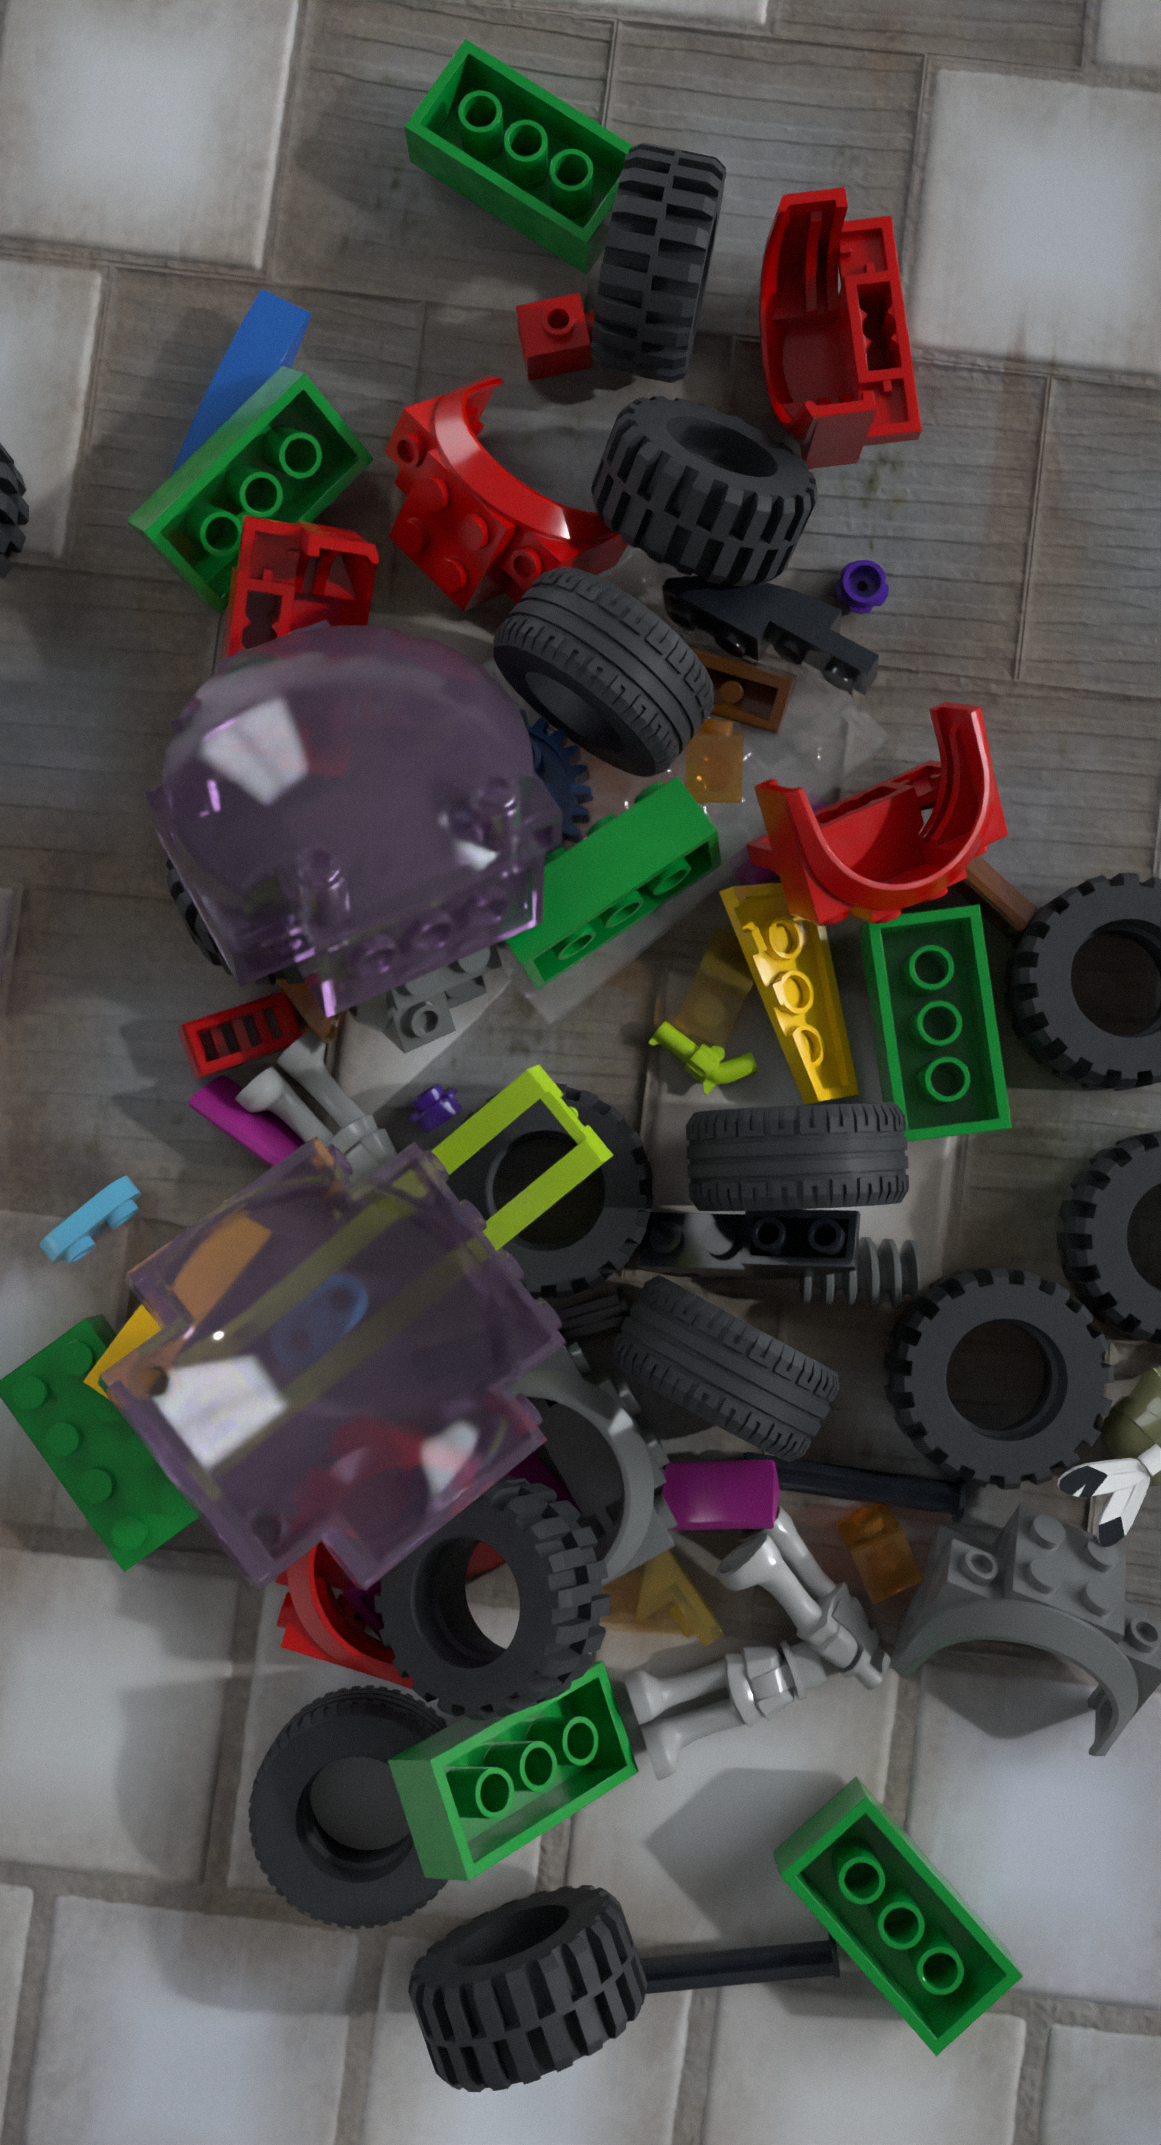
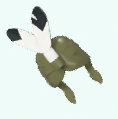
[1057,1365,1161,1547]

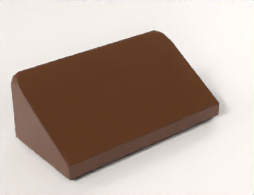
[690,645,798,734]
[951,856,1037,938]

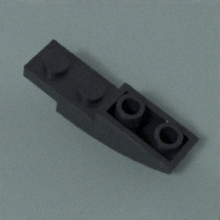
[662,576,879,695]
[639,1209,861,1280]

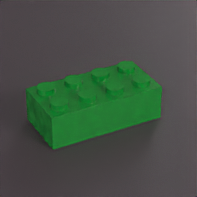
[404,39,634,275]
[126,366,375,614]
[486,776,722,991]
[858,904,1012,1143]
[0,1314,230,1572]
[388,1661,639,1881]
[773,1776,1023,2056]

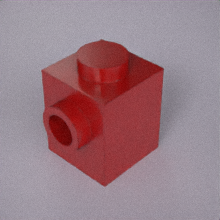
[516,293,595,381]

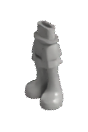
[235,1029,407,1204]
[715,1504,891,1690]
[623,1640,827,1781]

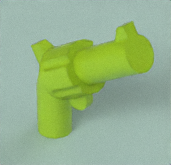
[648,1021,758,1096]

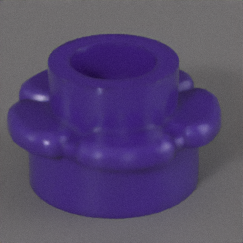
[835,560,889,614]
[409,1083,462,1132]

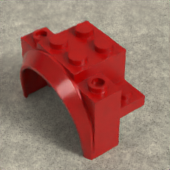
[759,187,922,469]
[384,375,628,612]
[216,515,379,778]
[745,702,1008,926]
[272,1413,488,1690]

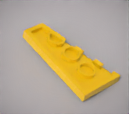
[719,883,860,1105]

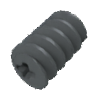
[799,1237,920,1310]

